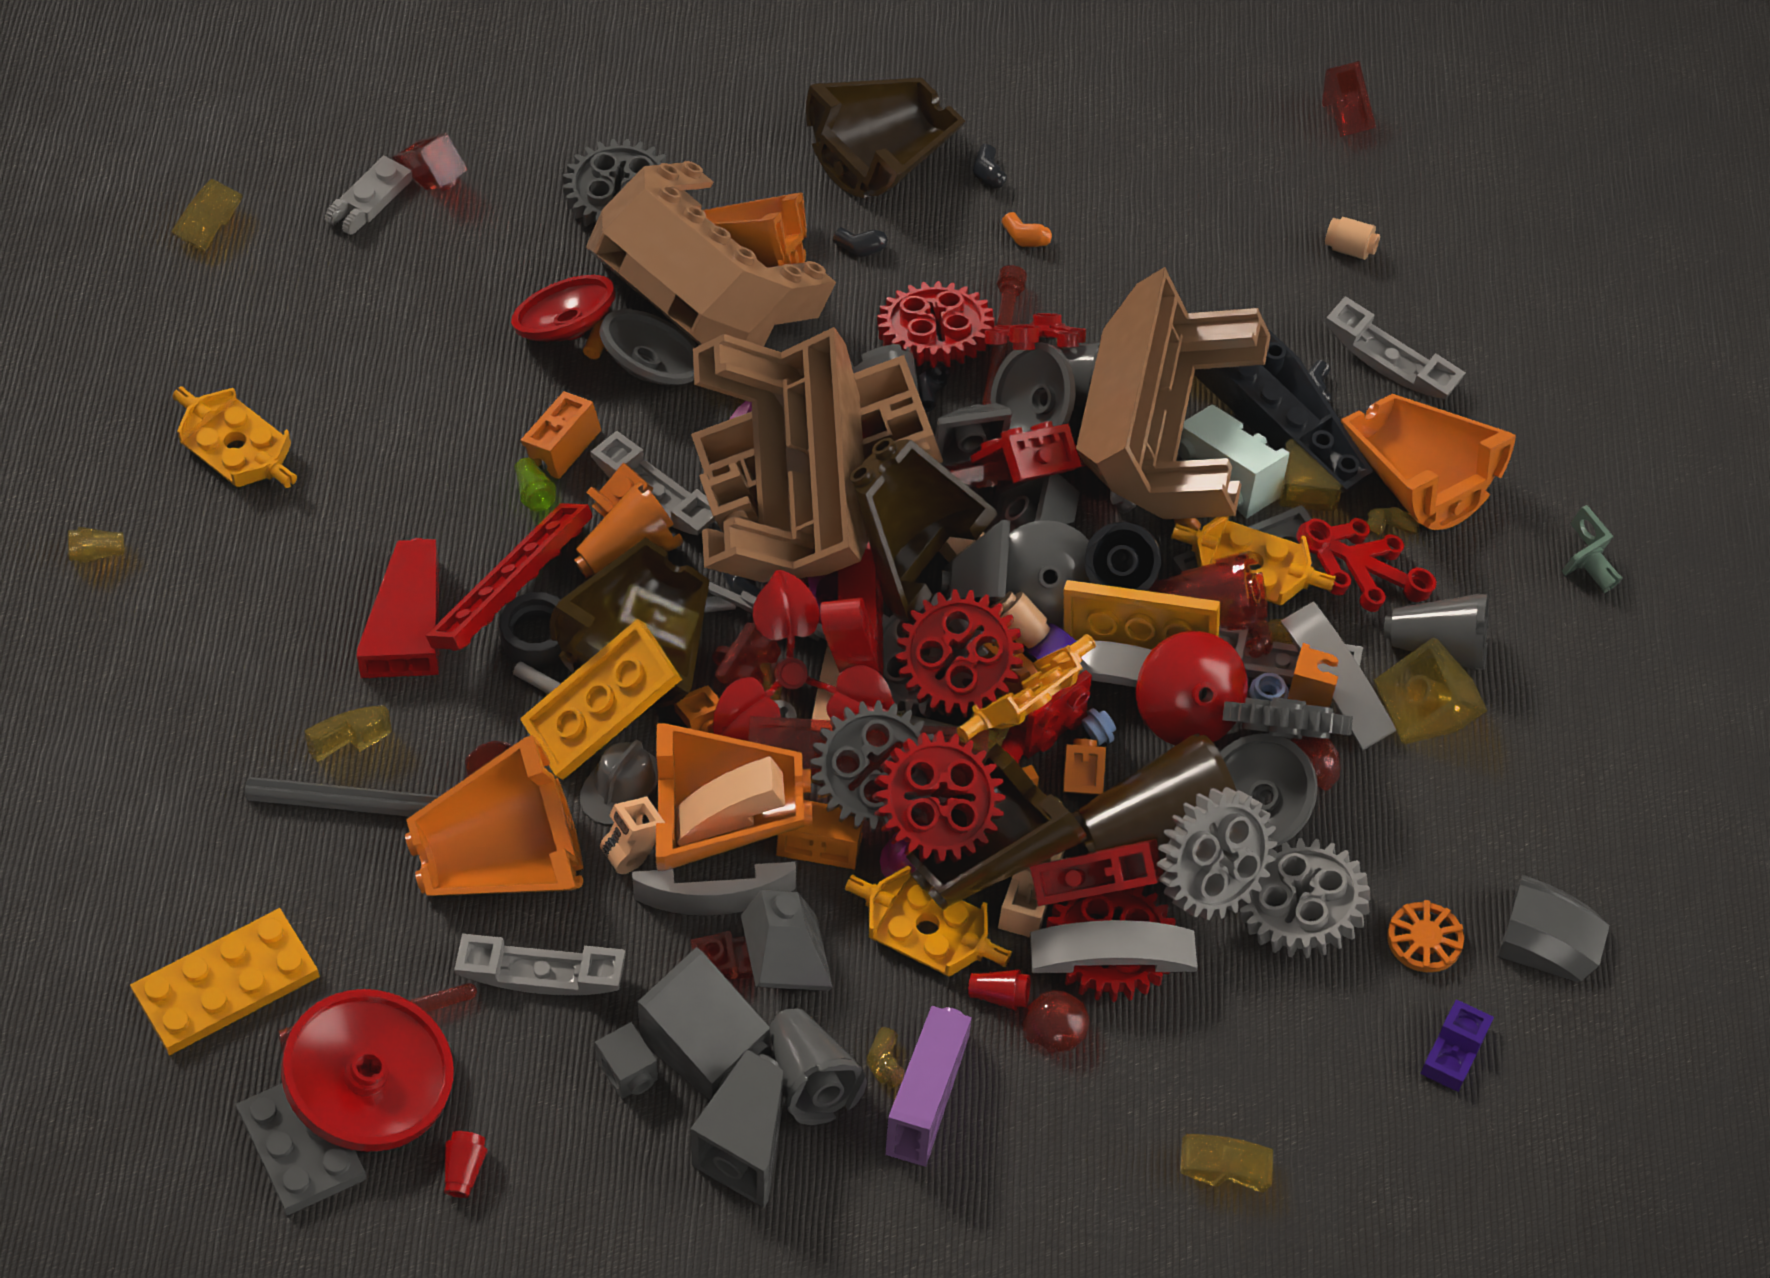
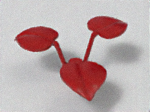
[713,570,895,743]

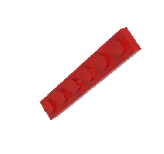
[425,503,593,651]

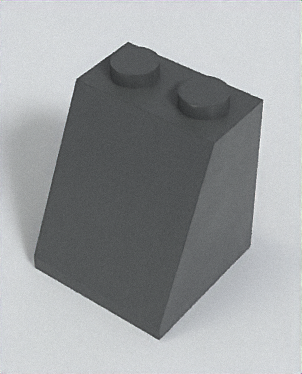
[638,947,770,1101]
[691,1049,783,1208]

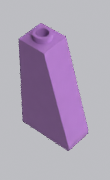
[885,1006,972,1167]

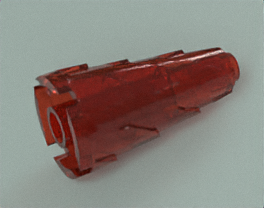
[1147,551,1268,631]

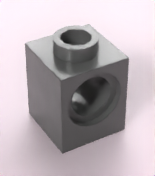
[595,1022,658,1100]

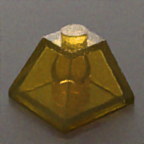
[1374,637,1487,744]

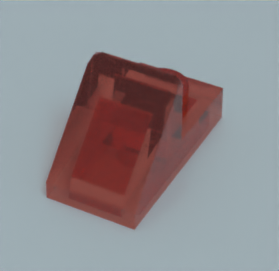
[1322,61,1376,137]

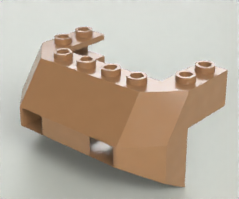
[586,161,836,347]
[1076,267,1271,519]
[693,327,868,582]
[691,355,943,532]

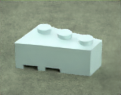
[1178,404,1290,519]

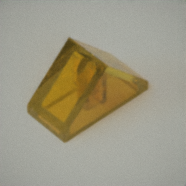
[1280,439,1342,511]
[617,584,699,651]

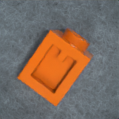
[586,463,654,517]
[674,685,719,734]
[1063,739,1106,796]

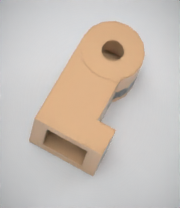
[600,796,665,874]

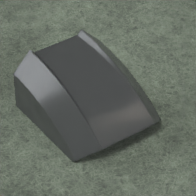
[1497,875,1610,982]

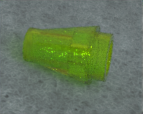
[514,458,556,511]

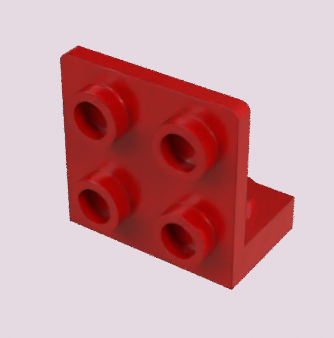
[970,421,1082,483]
[998,670,1092,759]

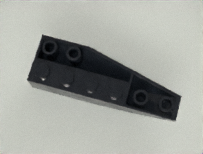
[1194,328,1373,493]

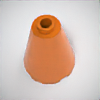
[574,482,683,578]

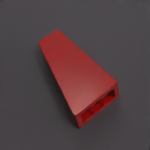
[357,538,439,678]

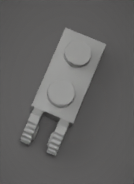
[325,155,412,235]

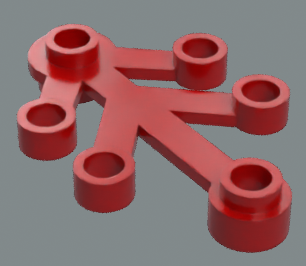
[985,313,1086,350]
[1296,518,1436,612]

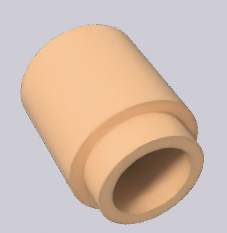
[1325,217,1380,260]
[995,591,1050,649]

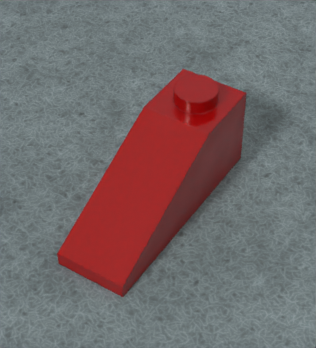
[1030,839,1163,906]

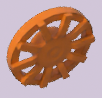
[1387,900,1464,972]

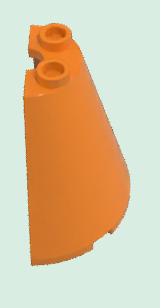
[703,192,807,268]
[1341,394,1516,530]
[656,723,812,871]
[405,735,583,896]

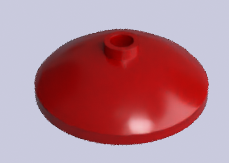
[511,275,616,342]
[1136,631,1248,746]

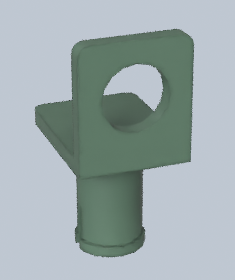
[1561,505,1623,593]

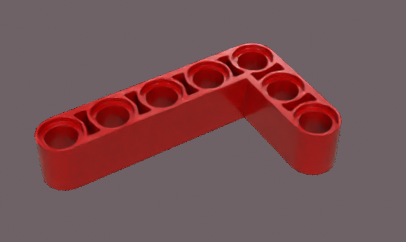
[820,541,884,676]

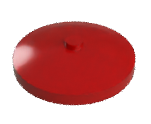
[281,989,454,1152]

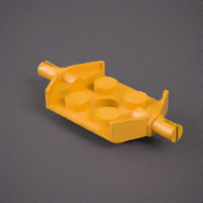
[172,386,297,488]
[1171,516,1336,605]
[957,634,1096,742]
[845,866,1012,977]

